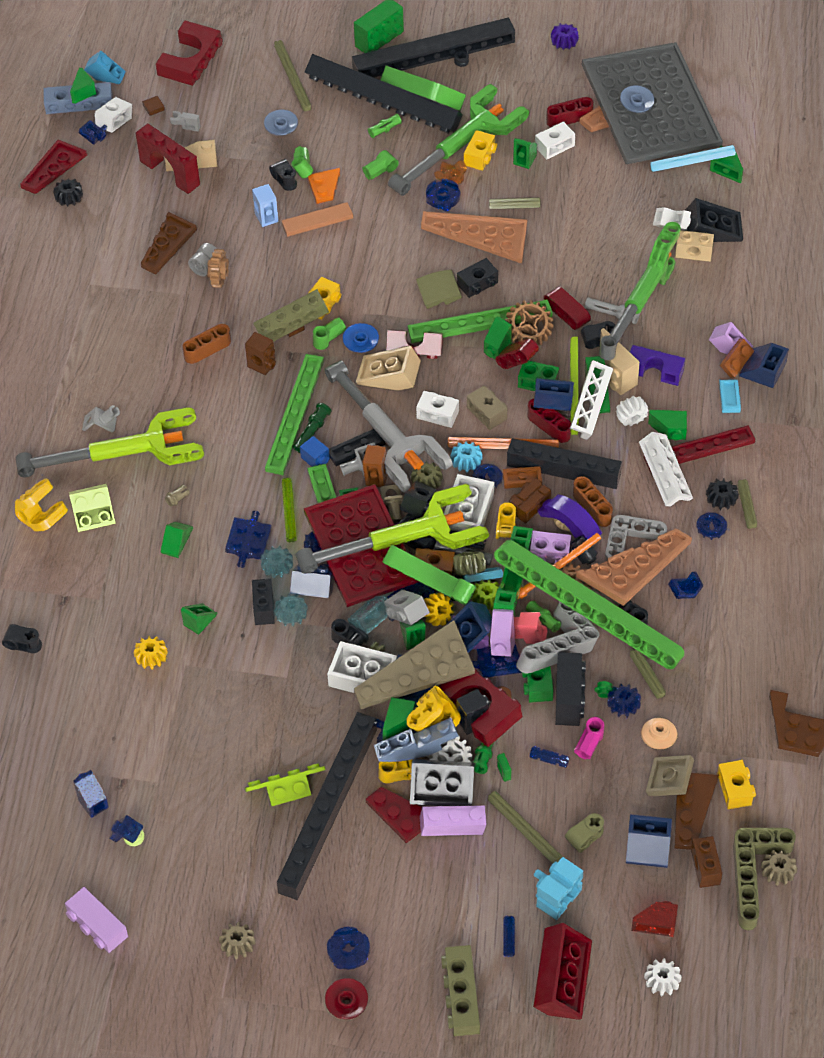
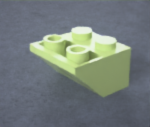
[69,484,115,532]

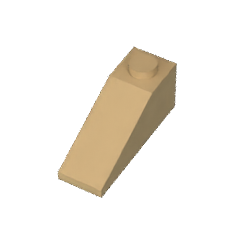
[165,140,217,171]

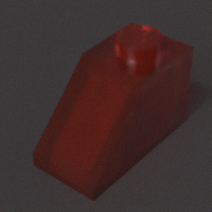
[631,901,678,937]

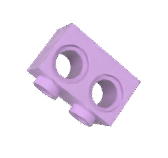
[530,531,571,565]

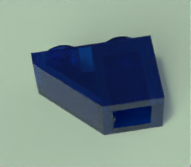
[73,770,109,818]

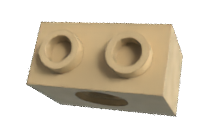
[675,231,714,262]

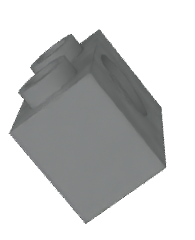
[384,590,430,625]

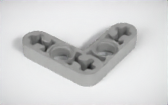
[605,515,667,561]

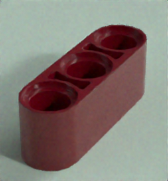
[546,97,594,127]
[543,286,591,330]
[495,339,539,369]
[527,398,571,443]

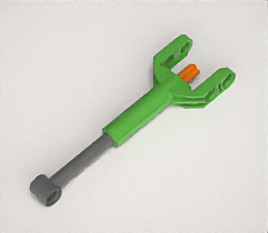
[388,84,530,196]
[599,222,681,360]

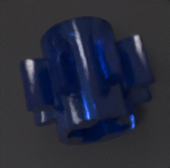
[303,531,321,553]

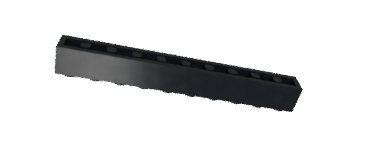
[352,17,515,78]
[305,54,463,134]
[277,712,377,900]

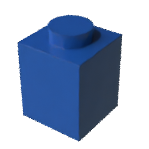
[300,436,330,467]

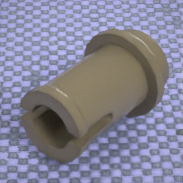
[165,484,190,506]

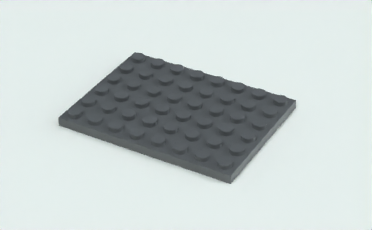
[581,42,723,164]

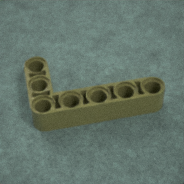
[733,828,796,931]

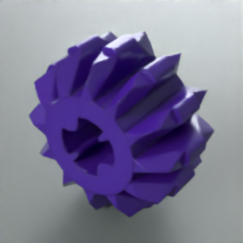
[551,23,579,50]

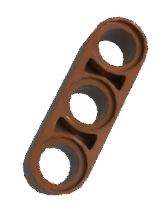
[183,324,231,364]
[573,477,613,527]

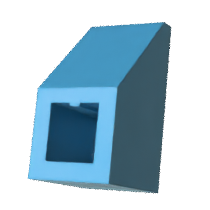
[84,51,126,84]

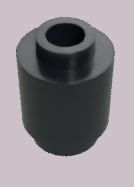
[570,535,598,565]

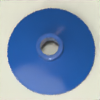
[343,323,379,353]

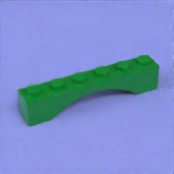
[493,526,533,615]

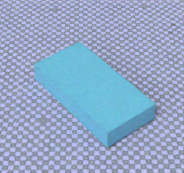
[719,380,741,413]
[462,567,503,583]

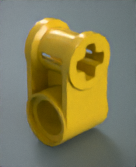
[496,503,516,539]
[378,759,413,783]

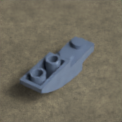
[374,718,459,762]

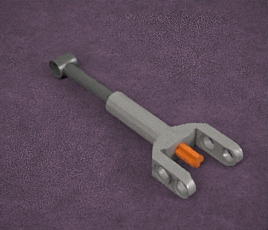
[324,360,453,493]

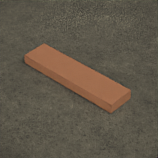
[282,202,353,237]

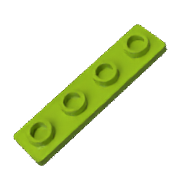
[244,763,326,806]

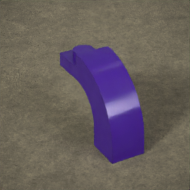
[537,494,602,539]

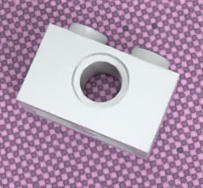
[95,97,132,133]
[535,122,575,160]
[416,391,459,428]

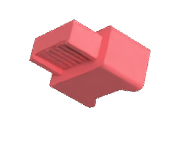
[514,612,548,644]

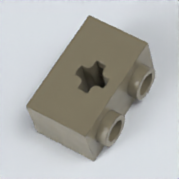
[467,386,508,430]

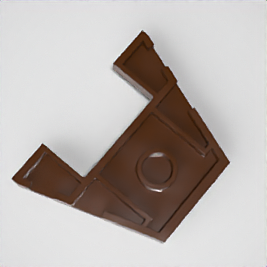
[769,690,824,757]

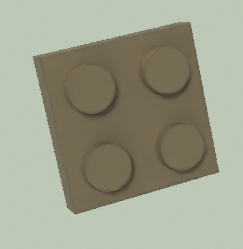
[646,755,694,796]

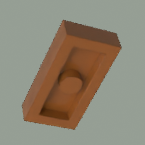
[720,338,754,378]
[503,467,542,489]

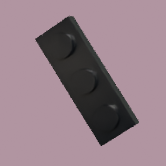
[329,429,385,467]

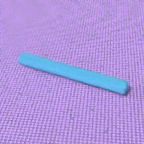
[650,145,736,172]

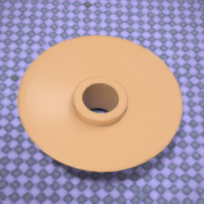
[641,718,678,749]

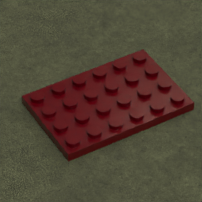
[304,484,419,607]

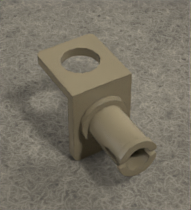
[381,484,403,523]

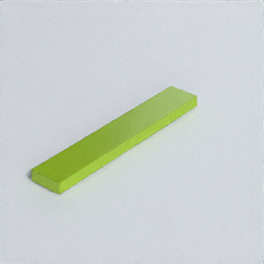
[570,337,579,435]

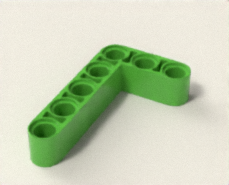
[381,66,466,111]
[382,545,476,606]

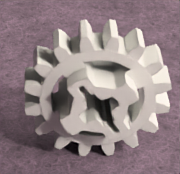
[427,736,472,762]

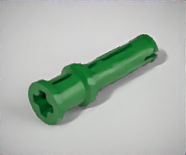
[472,742,494,774]

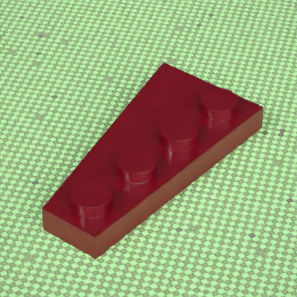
[20,140,87,194]

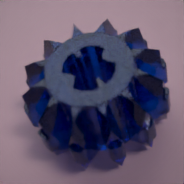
[607,683,641,718]

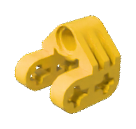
[15,478,68,531]
[407,685,461,732]

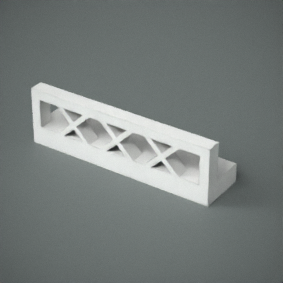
[570,361,613,440]
[639,432,693,506]

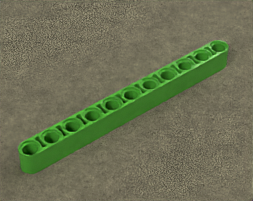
[494,540,685,669]

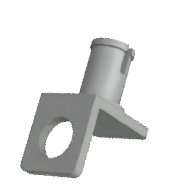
[82,405,120,432]
[340,443,375,478]

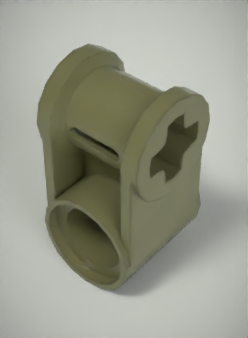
[565,813,604,853]

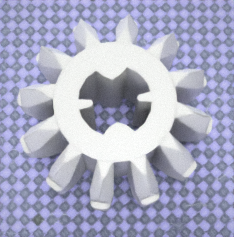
[616,396,648,426]
[644,958,682,997]

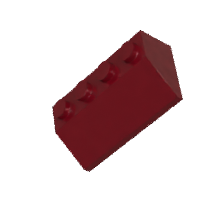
[533,923,592,1020]

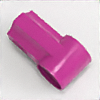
[574,717,604,760]

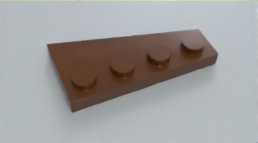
[141,212,197,275]
[674,773,719,850]

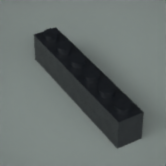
[507,438,622,489]

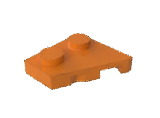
[308,168,340,204]

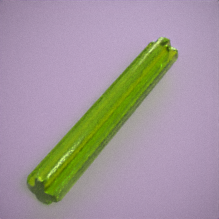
[282,478,297,543]

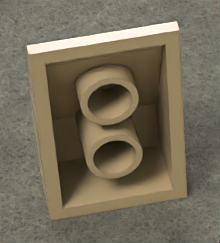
[600,328,640,395]
[356,346,421,390]

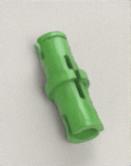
[368,114,402,138]
[526,601,561,632]

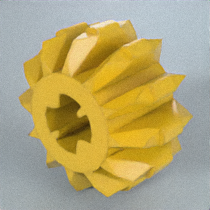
[424,593,455,626]
[134,636,168,670]

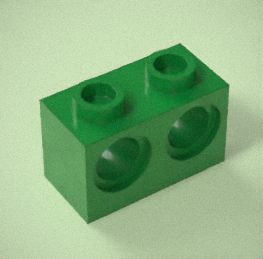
[518,361,559,391]

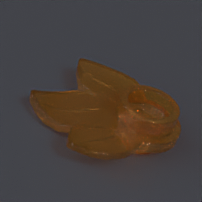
[434,160,467,185]

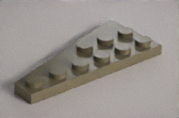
[354,620,475,709]

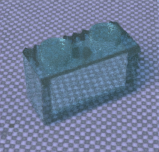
[348,596,388,634]

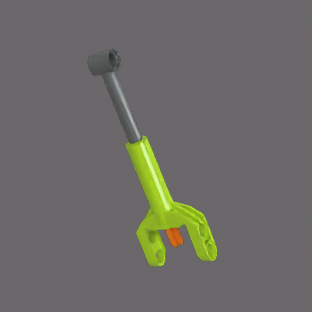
[16,408,204,477]
[295,484,489,574]

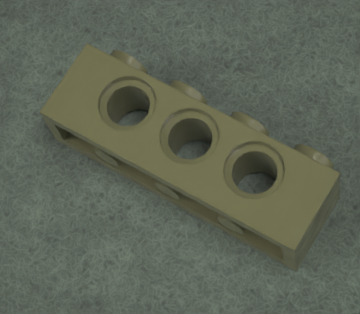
[253,289,329,342]
[441,945,480,1036]

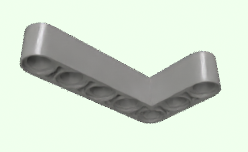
[517,601,599,673]

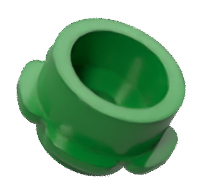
[594,681,614,698]

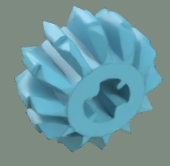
[450,441,482,473]

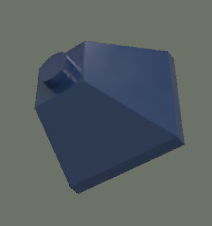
[448,601,492,653]

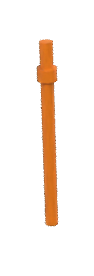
[518,533,601,600]

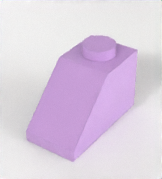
[709,322,753,354]
[490,609,515,656]

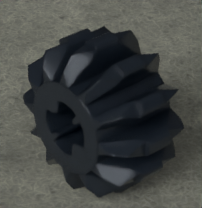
[53,178,83,207]
[706,478,739,511]

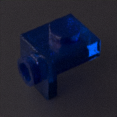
[78,120,108,145]
[668,571,703,599]
[109,815,143,843]

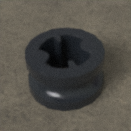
[454,50,469,67]

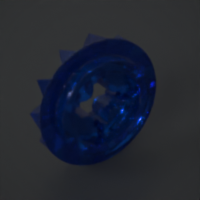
[472,464,503,489]
[696,513,727,540]

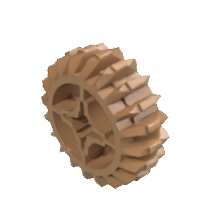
[505,300,554,346]

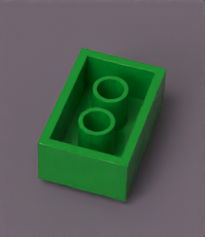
[354,0,404,53]

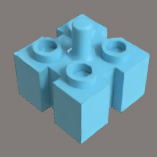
[534,857,583,920]

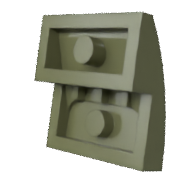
[416,270,462,309]

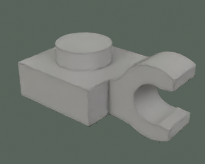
[170,111,200,132]

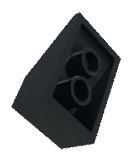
[685,198,743,242]

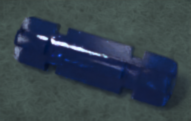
[530,746,570,768]
[503,916,515,957]

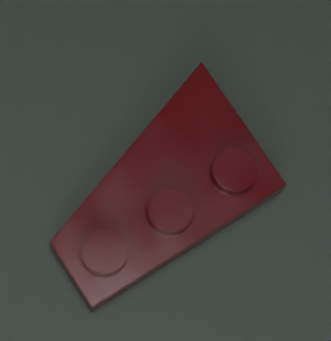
[366,787,422,843]

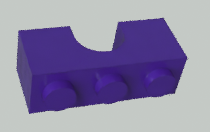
[630,345,685,386]

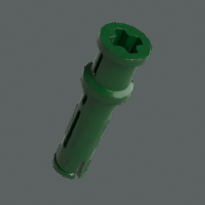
[293,403,332,453]

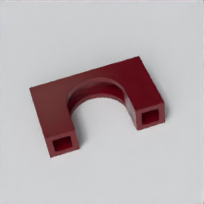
[156,20,223,86]
[135,123,200,194]
[438,668,523,747]

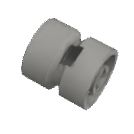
[188,243,217,276]

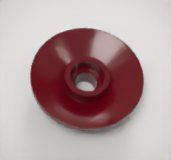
[325,978,368,1020]

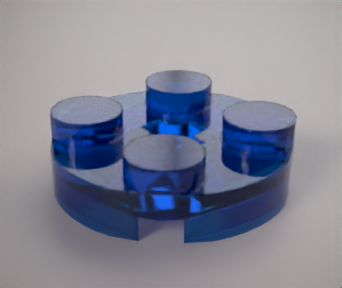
[426,179,460,211]
[327,927,370,970]

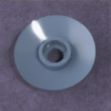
[620,85,654,113]
[264,110,298,135]

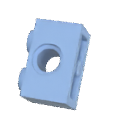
[252,184,278,227]

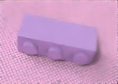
[420,806,486,836]
[65,887,128,953]

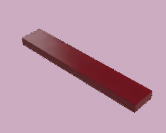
[643,425,756,472]

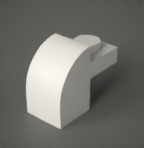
[653,207,691,231]

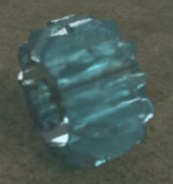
[261,546,293,578]
[274,593,308,627]

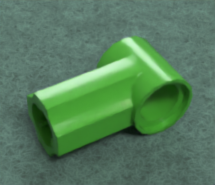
[291,146,313,178]
[362,150,399,180]
[313,318,346,350]

